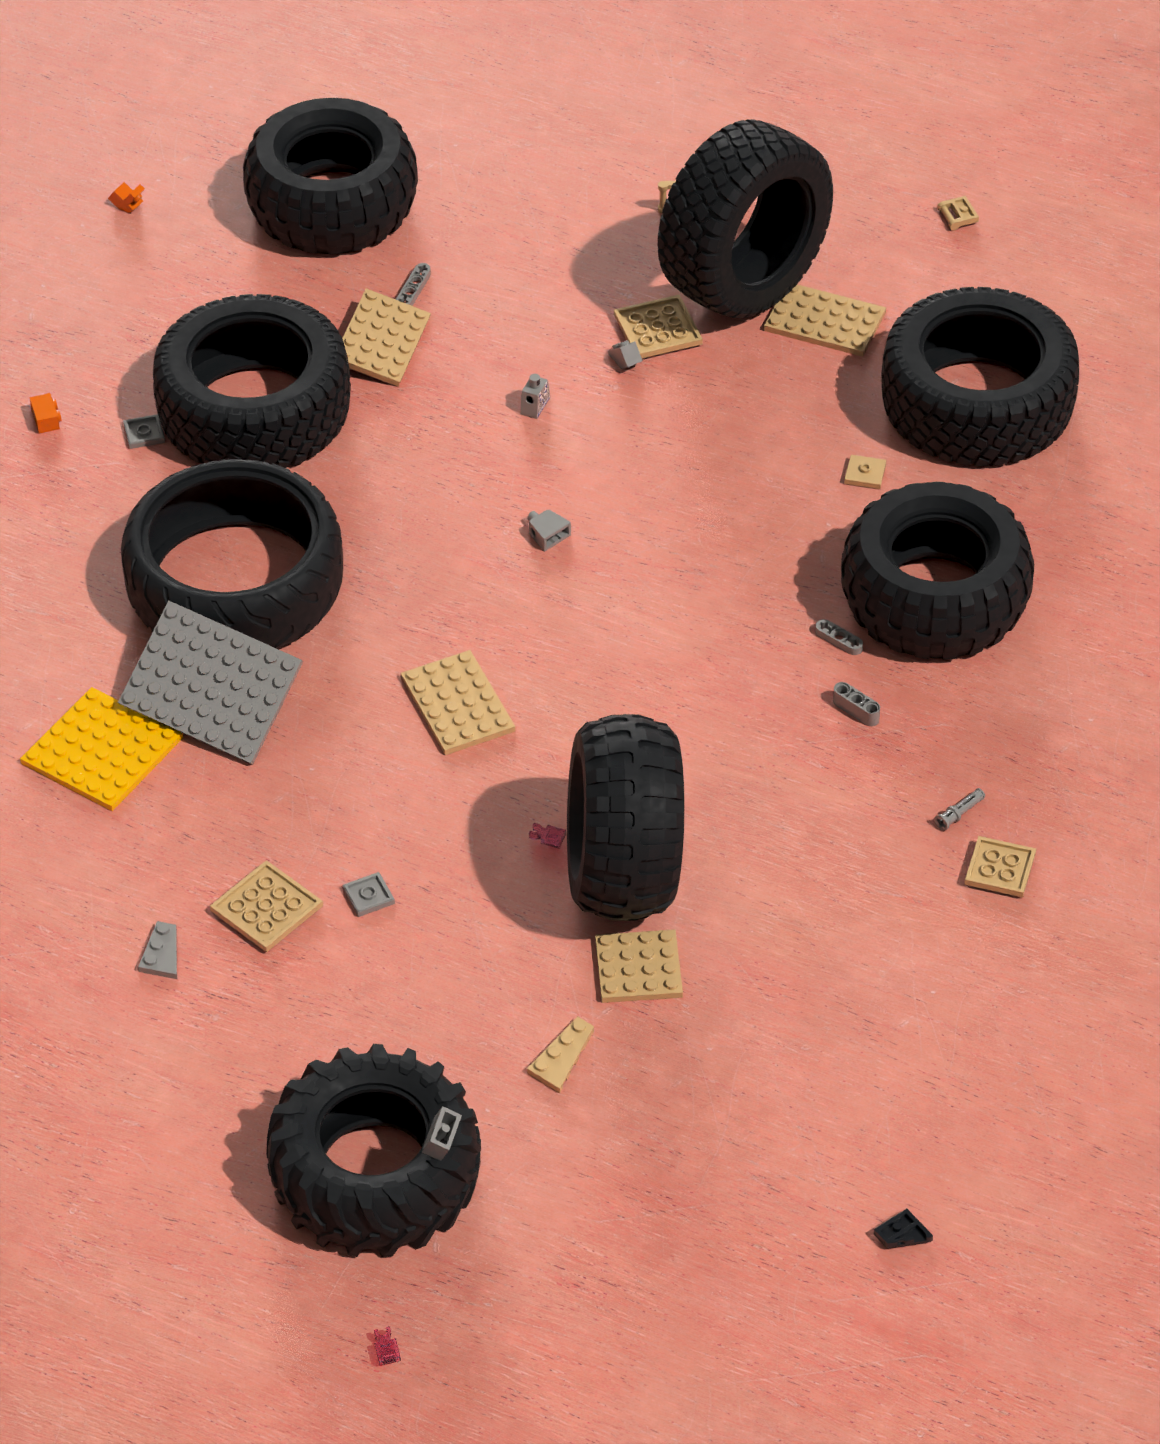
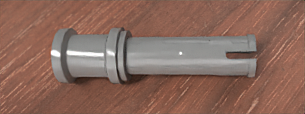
[935,788,985,831]

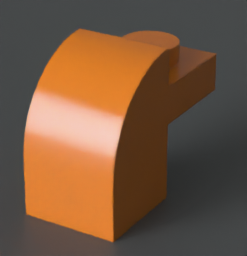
[108,182,145,213]

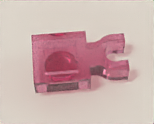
[529,823,566,849]
[374,1326,401,1365]

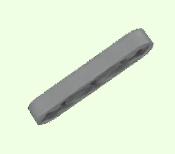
[396,263,431,306]

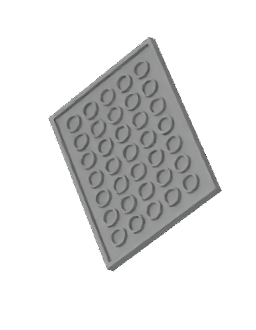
[118,600,303,765]

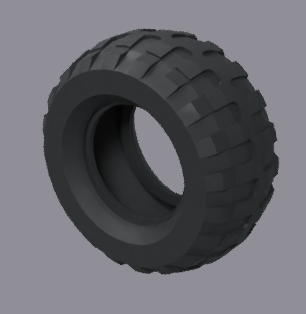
[243,98,418,254]
[841,482,1034,659]
[567,714,684,921]

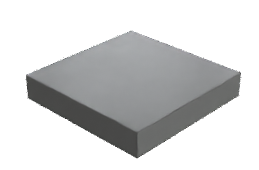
[123,414,165,449]
[343,872,395,917]

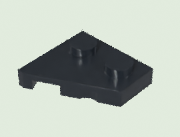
[874,1208,933,1248]

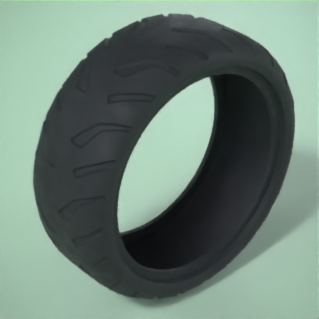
[121,459,343,649]

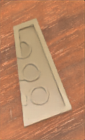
[527,1017,594,1093]

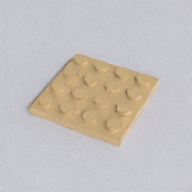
[614,294,703,358]
[210,860,323,952]
[595,929,683,1003]

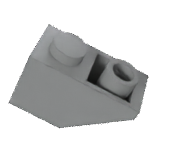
[608,340,643,369]

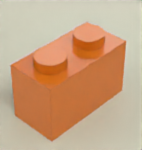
[29,393,62,434]

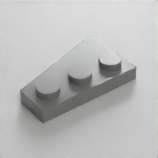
[138,921,177,979]

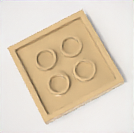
[965,836,1036,898]

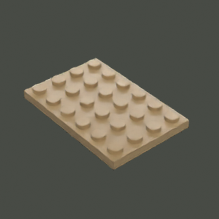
[764,284,886,357]
[342,288,431,387]
[401,650,516,755]

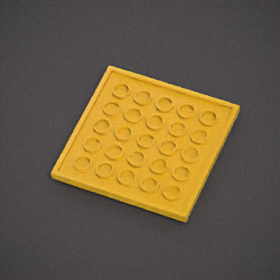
[20,687,183,811]

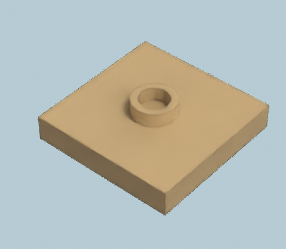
[844,455,887,489]

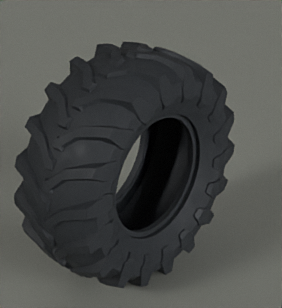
[266,1044,481,1257]

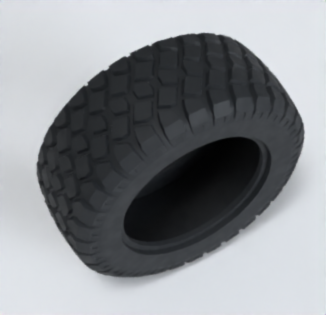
[657,119,833,318]
[881,287,1079,466]
[153,294,351,468]

